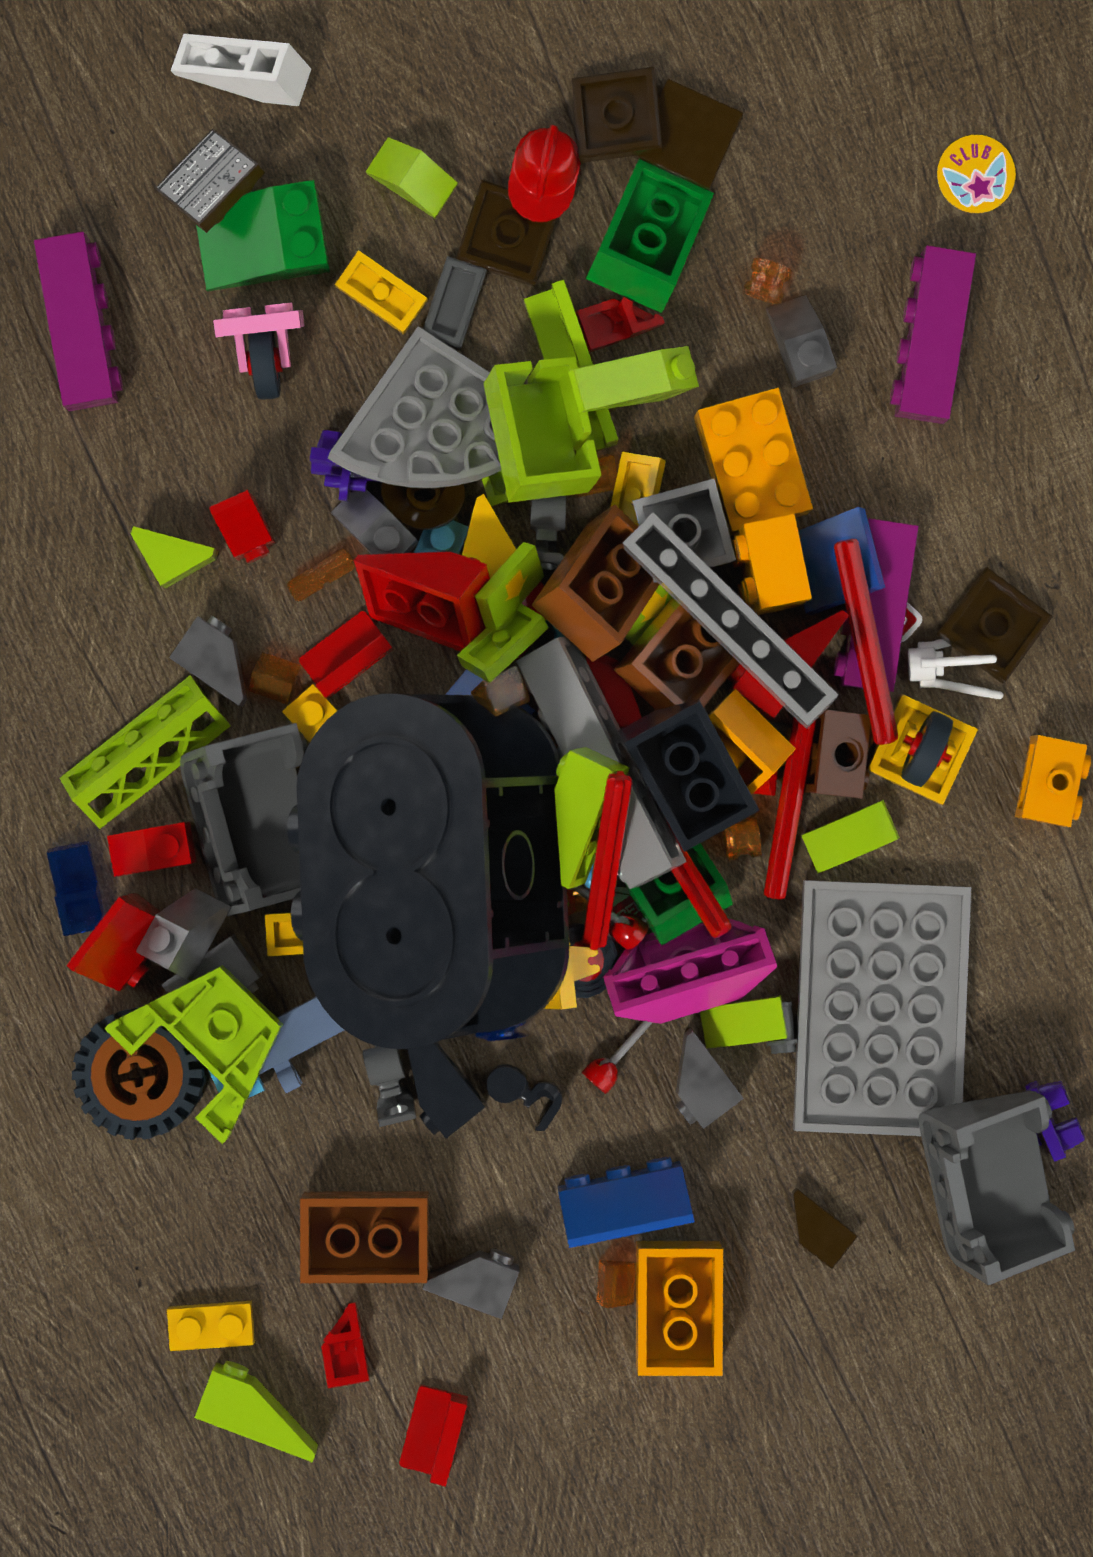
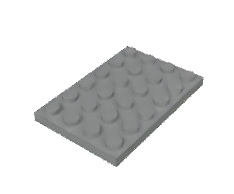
[793,880,971,1136]

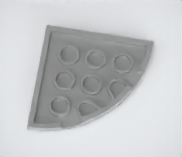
[328,327,501,488]

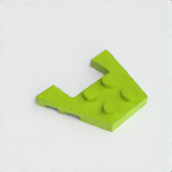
[104,965,283,1144]

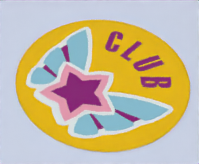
[937,135,1016,213]

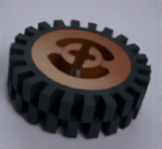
[72,1007,207,1140]

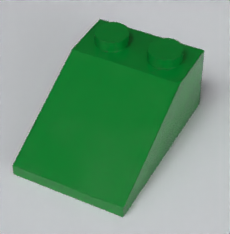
[586,159,714,313]
[196,180,330,292]
[623,843,733,946]

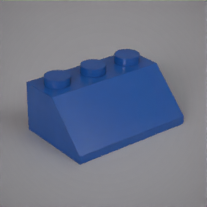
[558,1157,695,1248]

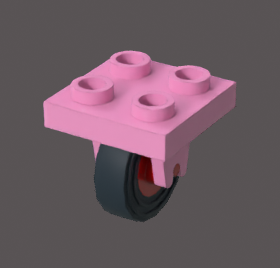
[213,302,305,400]

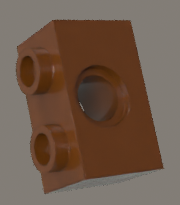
[804,710,874,799]

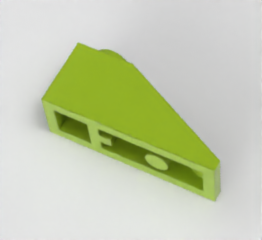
[568,346,699,413]
[554,747,630,889]
[194,1361,318,1462]

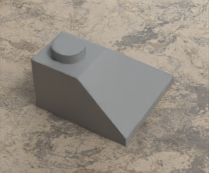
[632,479,736,583]

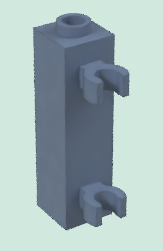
[259,996,377,1093]

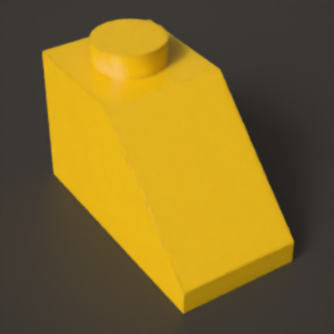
[462,494,516,578]

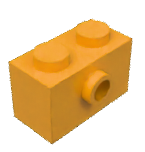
[1015,735,1091,827]

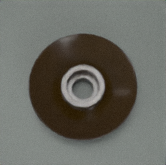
[381,482,465,530]

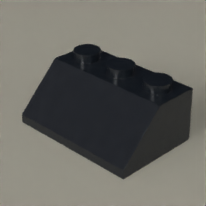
[618,699,760,852]

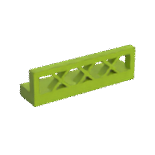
[524,280,618,453]
[60,675,231,829]

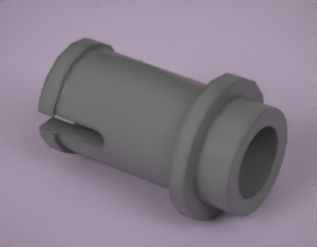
[766,1002,798,1054]

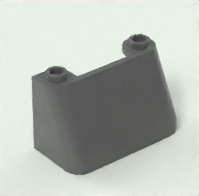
[180,723,307,916]
[919,1090,1075,1285]

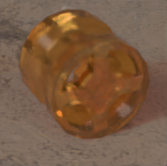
[743,258,792,305]
[723,816,762,861]

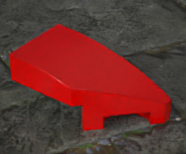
[575,297,665,353]
[321,1303,370,1389]

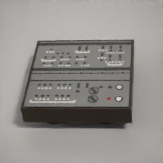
[155,129,265,233]

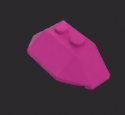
[603,918,777,1024]

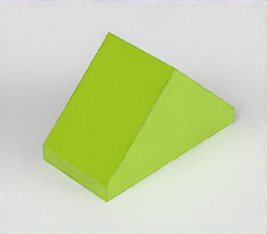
[366,137,458,219]
[131,526,219,589]

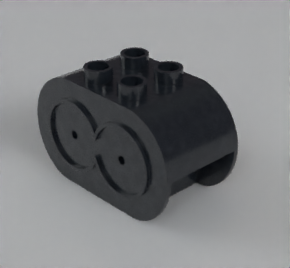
[287,694,569,1049]

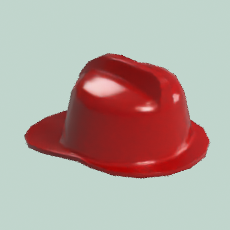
[508,125,581,222]

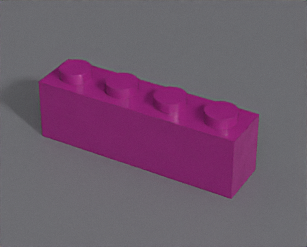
[34,232,123,411]
[890,245,976,424]
[834,518,919,693]

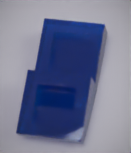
[47,841,104,936]

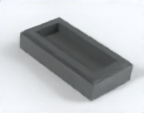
[423,256,487,350]

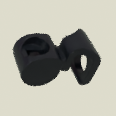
[487,1064,562,1131]

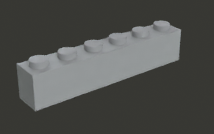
[623,512,838,729]
[516,637,687,889]

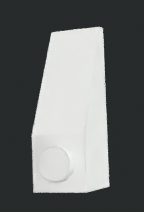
[171,34,311,106]

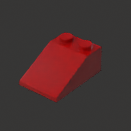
[354,552,490,652]
[727,610,849,720]
[66,892,160,991]

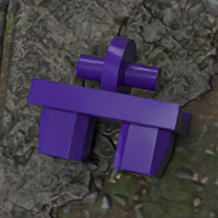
[310,430,382,502]
[1025,1081,1085,1162]

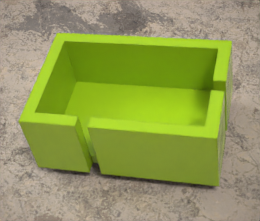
[483,356,602,503]

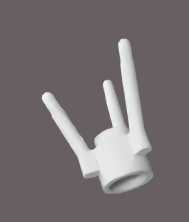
[908,639,1003,699]

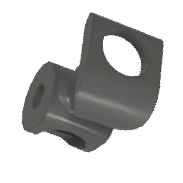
[530,496,566,571]
[363,1046,416,1127]

